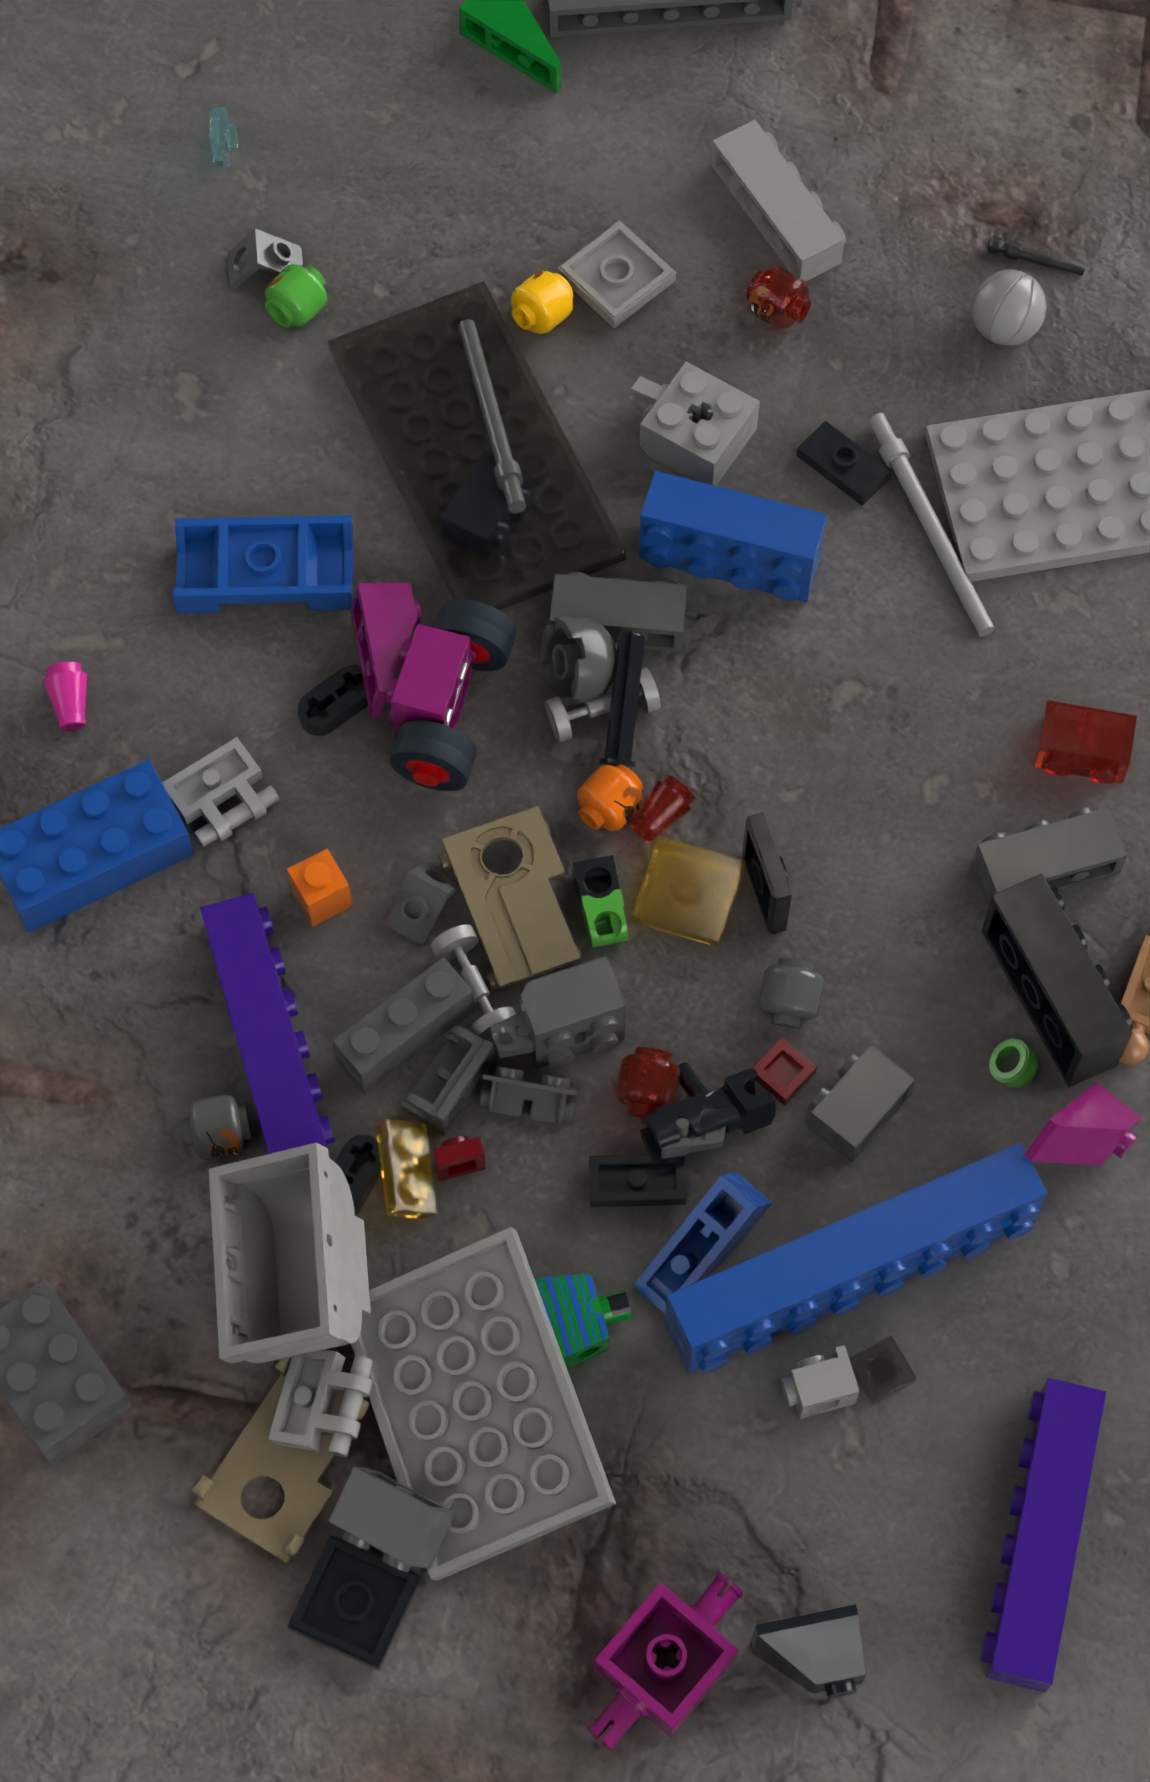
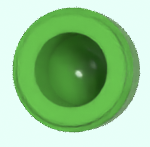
[989,1038,1039,1088]

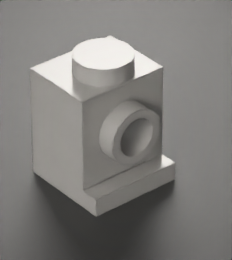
[780,1345,860,1419]

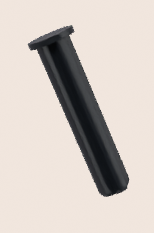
[599,631,645,767]

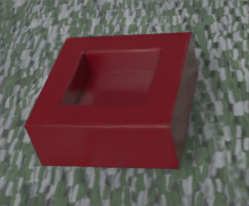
[751,1037,817,1106]
[433,1136,486,1181]

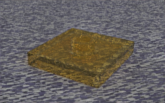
[631,835,746,948]

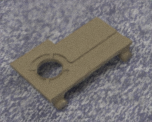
[438,806,582,991]
[190,1357,370,1564]

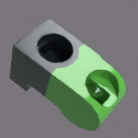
[572,855,629,948]

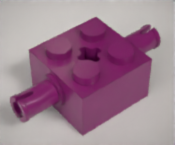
[587,1573,743,1751]

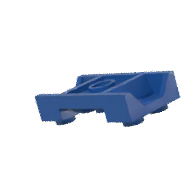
[173,515,354,613]

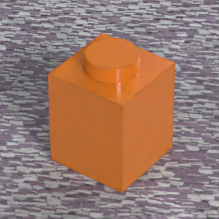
[287,848,353,927]

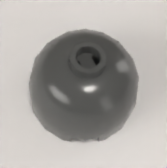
[540,616,617,706]

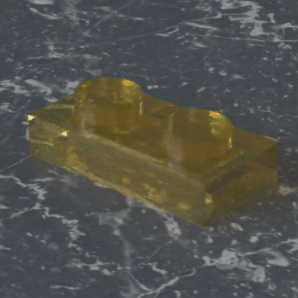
[376,1119,437,1219]

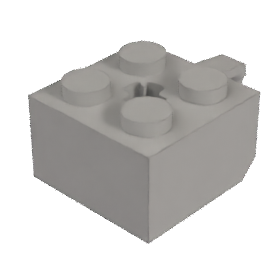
[630,361,760,486]

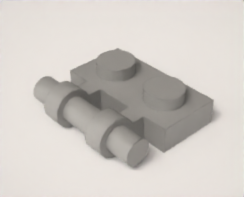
[162,737,280,848]
[268,1350,374,1457]

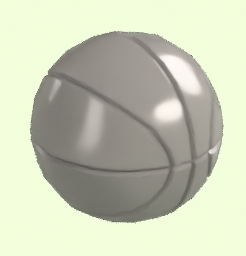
[971,269,1047,346]

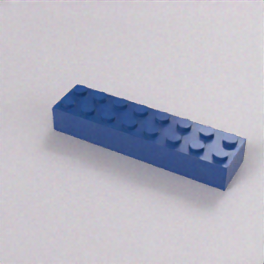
[664,1142,1048,1374]

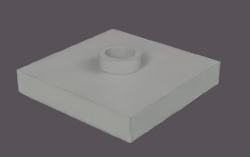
[557,220,677,328]

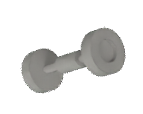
[544,667,661,743]
[431,924,516,1042]

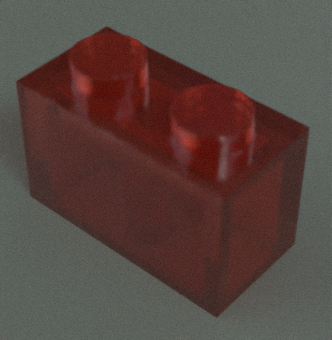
[1034,700,1137,784]

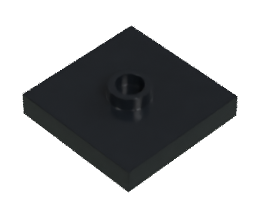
[742,812,792,934]
[287,1535,422,1671]

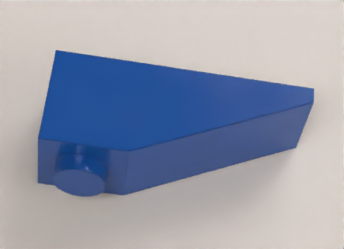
[633,1172,772,1314]

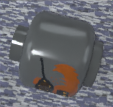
[180,1094,252,1160]

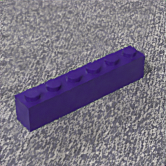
[200,893,335,1155]
[980,1378,1107,1693]

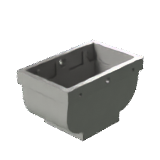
[209,1142,371,1364]

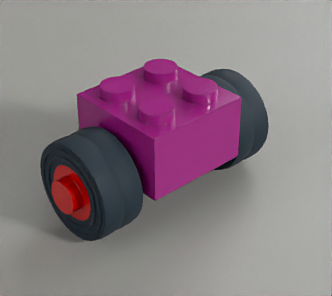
[386,599,517,791]

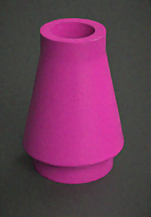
[43,662,87,731]

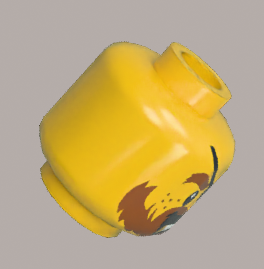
[511,270,573,335]

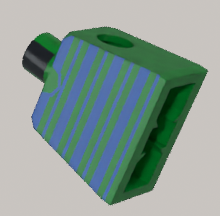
[534,1273,632,1369]

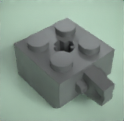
[490,956,626,1069]

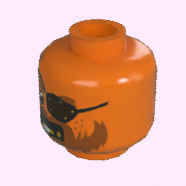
[576,764,644,831]

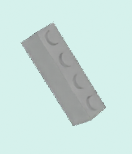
[711,120,846,285]

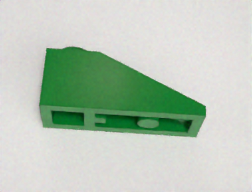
[459,0,561,94]

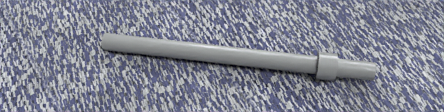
[869,413,995,637]

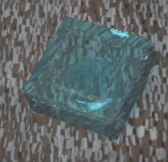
[210,107,238,167]

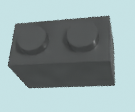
[808,1045,915,1163]
[329,1466,456,1572]

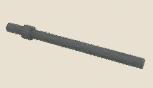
[458,319,526,513]

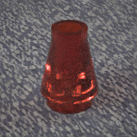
[630,775,695,843]

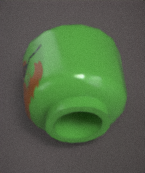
[264,264,327,328]

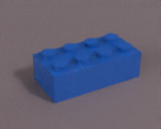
[639,471,827,602]
[0,759,194,933]

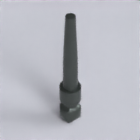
[987,236,1085,275]

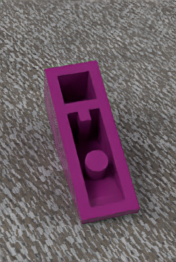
[350,583,421,718]
[1024,1082,1142,1165]

